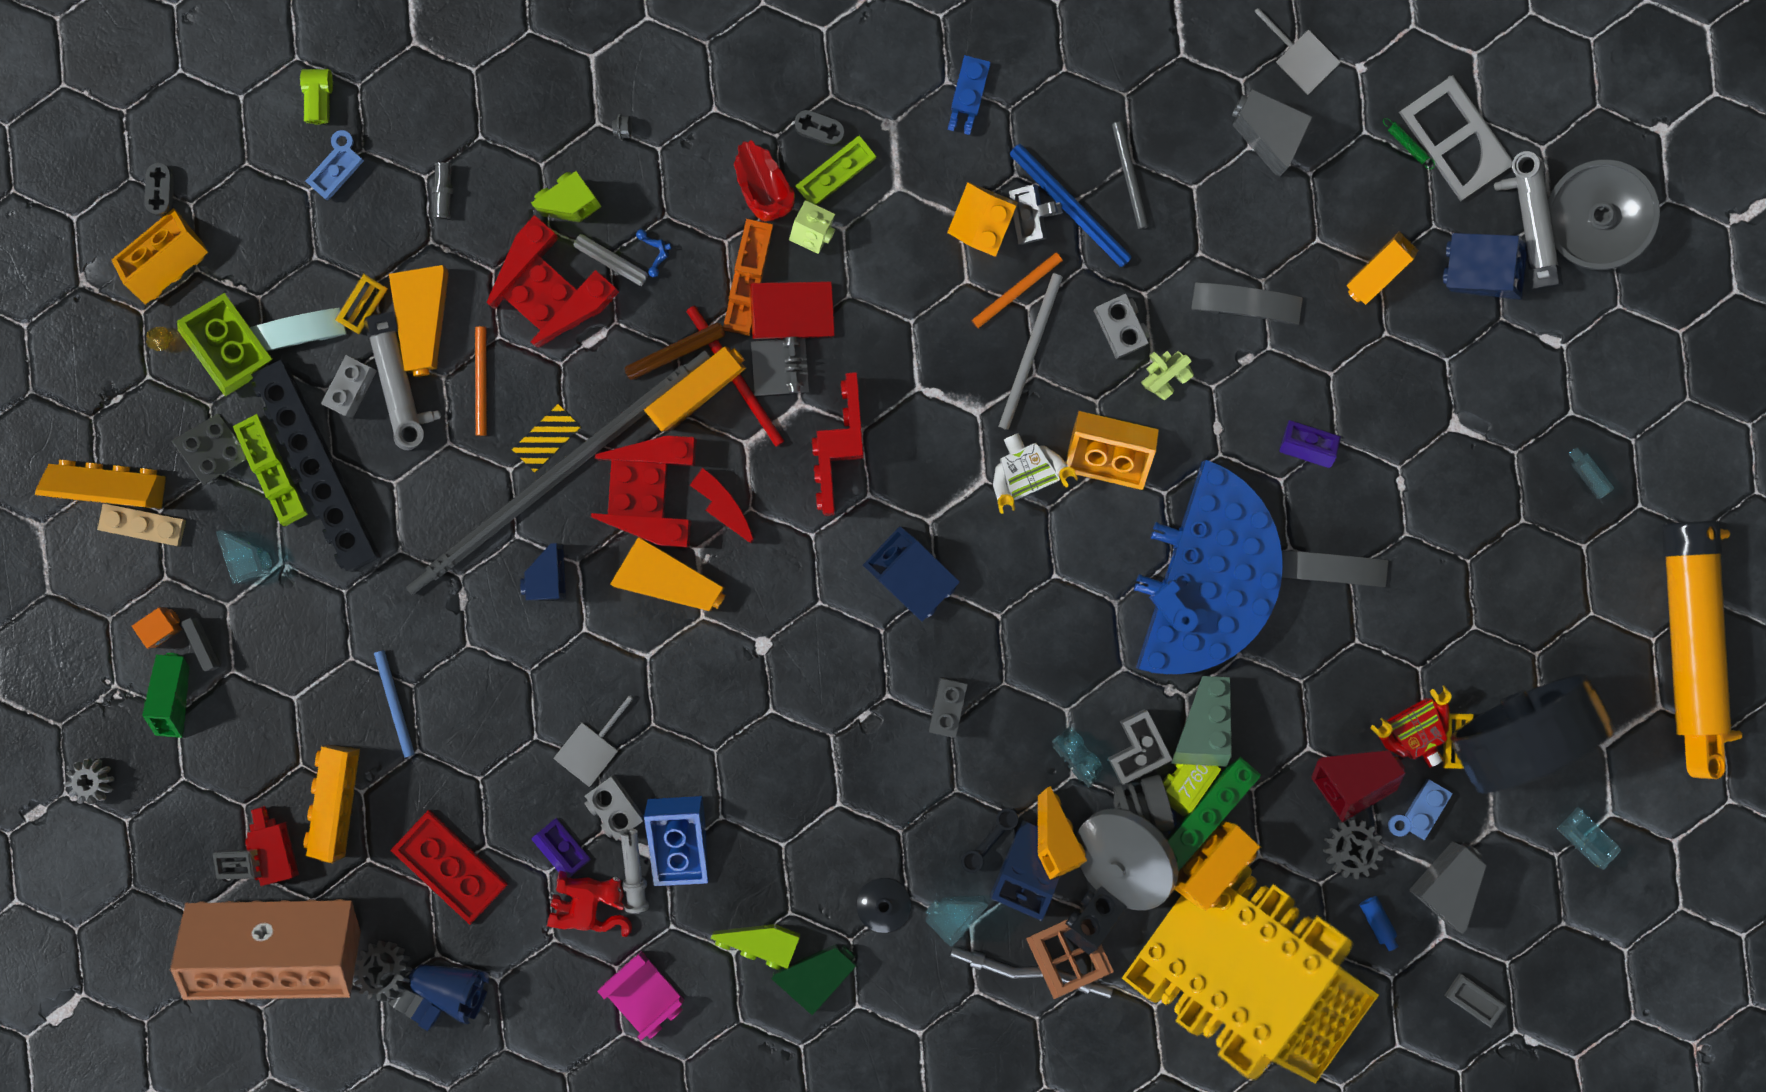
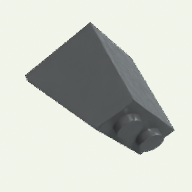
[1232,89,1312,177]
[1409,841,1486,934]

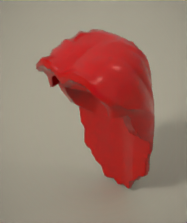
[734,140,795,222]

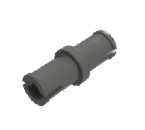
[432,162,454,219]

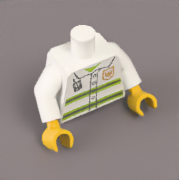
[993,433,1078,514]

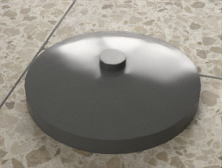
[1548,160,1660,270]
[1076,809,1178,910]

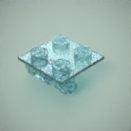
[1052,727,1103,788]

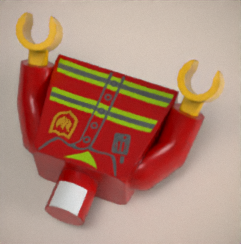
[1371,685,1451,767]

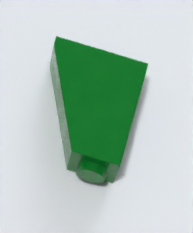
[142,653,190,738]

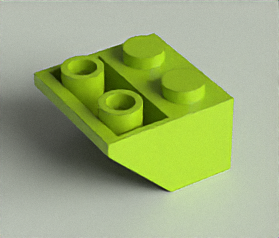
[531,171,601,222]

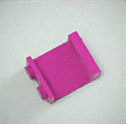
[597,951,684,1041]

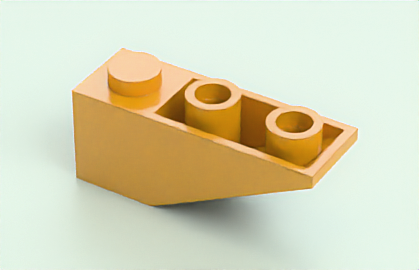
[1038,786,1087,880]

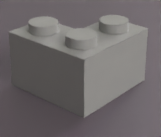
[1108,709,1172,785]

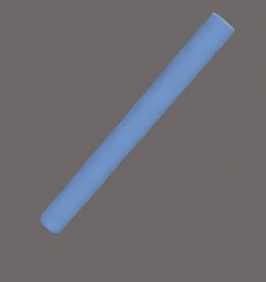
[374,650,415,758]

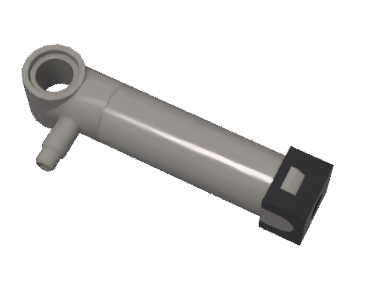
[1494,151,1563,290]
[364,311,441,450]

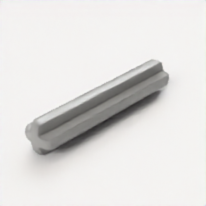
[574,234,648,286]

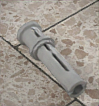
[620,829,649,913]

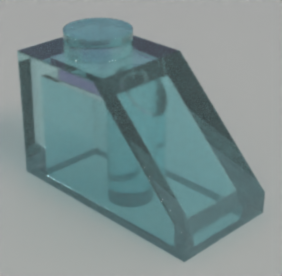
[216,530,272,584]

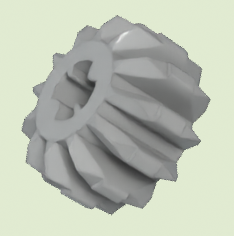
[64,758,115,805]

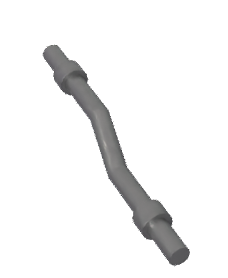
[950,946,1113,999]

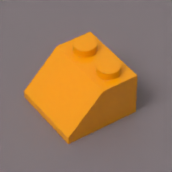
[947,182,1018,257]

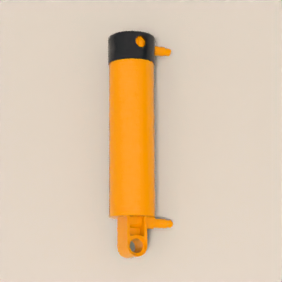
[1662,521,1742,779]

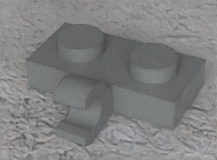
[1009,184,1063,245]

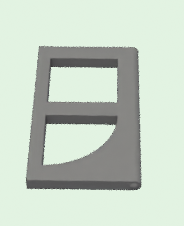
[1399,75,1513,201]

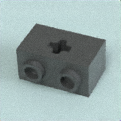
[928,677,967,738]

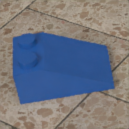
[644,796,709,886]

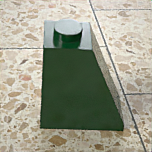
[771,944,857,1015]

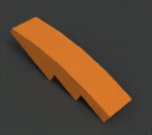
[723,219,773,336]

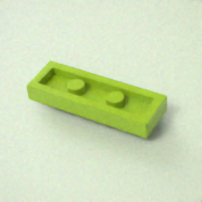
[796,135,876,205]

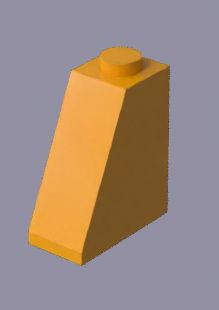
[1346,231,1419,305]

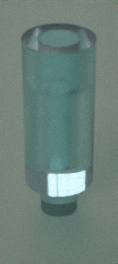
[1569,447,1614,499]

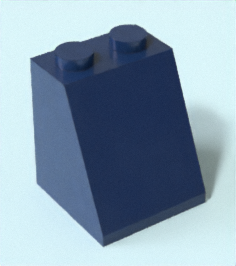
[1443,233,1527,300]
[863,526,960,621]

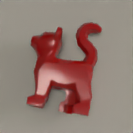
[547,870,632,937]

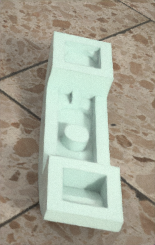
[250,308,347,353]

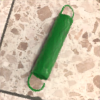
[1383,118,1435,169]

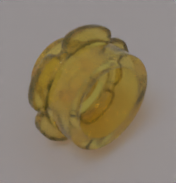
[146,327,173,351]

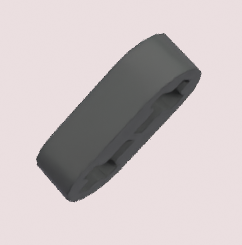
[794,110,844,146]
[144,163,174,216]

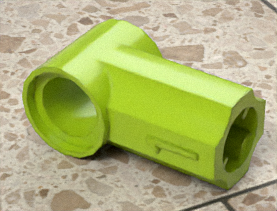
[300,69,333,124]

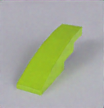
[233,414,308,527]

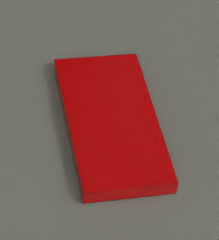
[390,810,508,925]

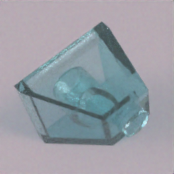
[925,895,988,947]

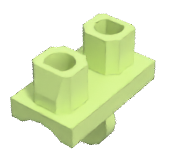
[1141,351,1194,400]

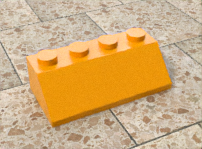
[35,459,166,509]
[304,745,360,863]

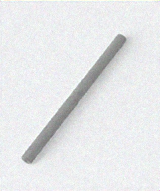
[998,273,1063,430]

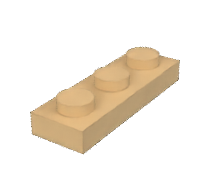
[97,503,186,546]

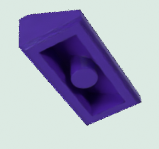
[1279,420,1341,468]
[532,818,591,878]

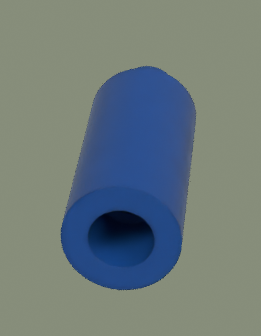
[1359,896,1398,951]

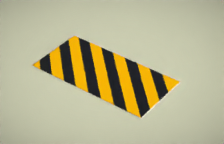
[512,404,581,473]

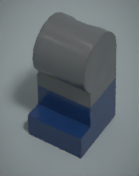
[388,983,442,1031]

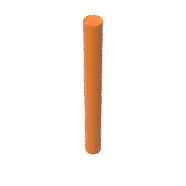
[972,252,1063,328]
[475,326,487,436]

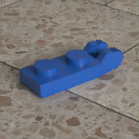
[948,55,991,135]

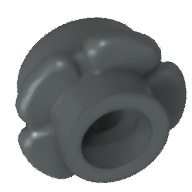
[612,114,632,141]

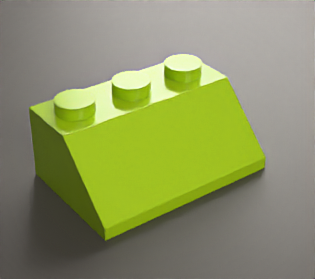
[177,293,272,396]

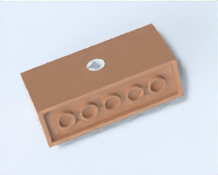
[171,899,361,1000]

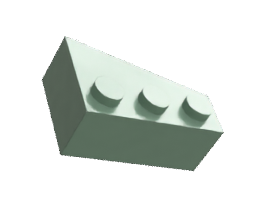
[1171,676,1231,766]

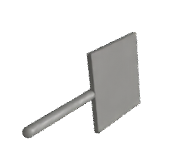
[1255,8,1341,95]
[553,695,633,787]

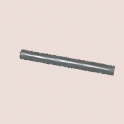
[1112,121,1149,229]

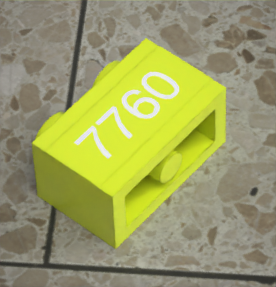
[1162,764,1221,817]

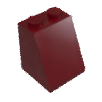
[1311,750,1405,823]

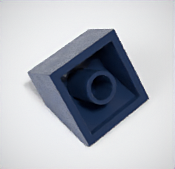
[520,543,566,600]

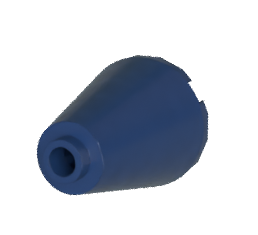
[409,964,489,1025]

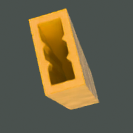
[389,265,449,377]
[644,347,746,431]
[610,537,726,611]

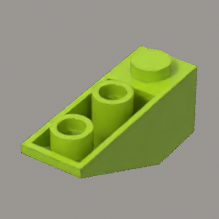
[711,924,800,970]

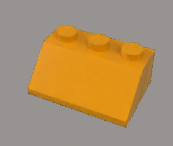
[111,208,208,305]
[1065,411,1159,490]
[1174,821,1260,911]

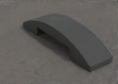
[1191,282,1303,325]
[1282,550,1388,587]

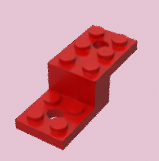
[812,373,863,516]

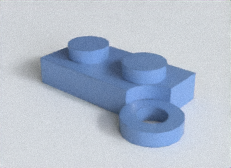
[305,130,364,201]
[1388,779,1453,840]

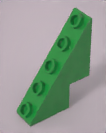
[1166,757,1261,872]

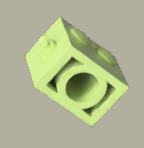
[789,200,835,254]

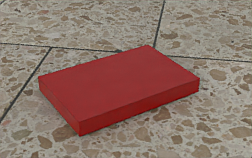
[750,282,834,339]

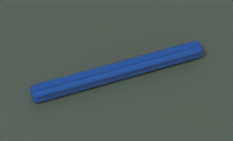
[1010,144,1131,267]

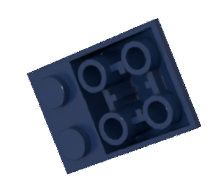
[990,820,1060,921]

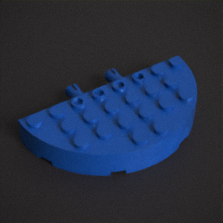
[1134,460,1283,674]

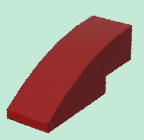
[690,468,754,543]

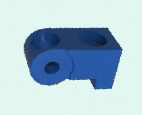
[1149,580,1198,633]

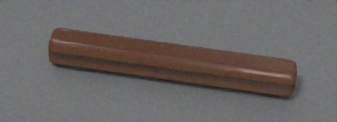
[624,323,725,380]

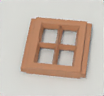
[1026,919,1114,999]

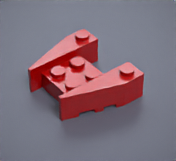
[486,215,619,348]
[591,436,697,548]

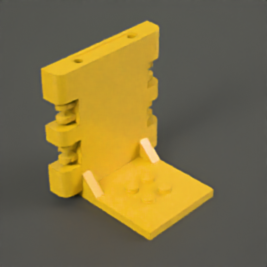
[1122,866,1379,1084]

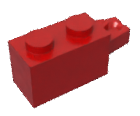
[245,806,299,886]

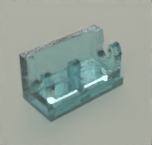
[1557,807,1621,870]

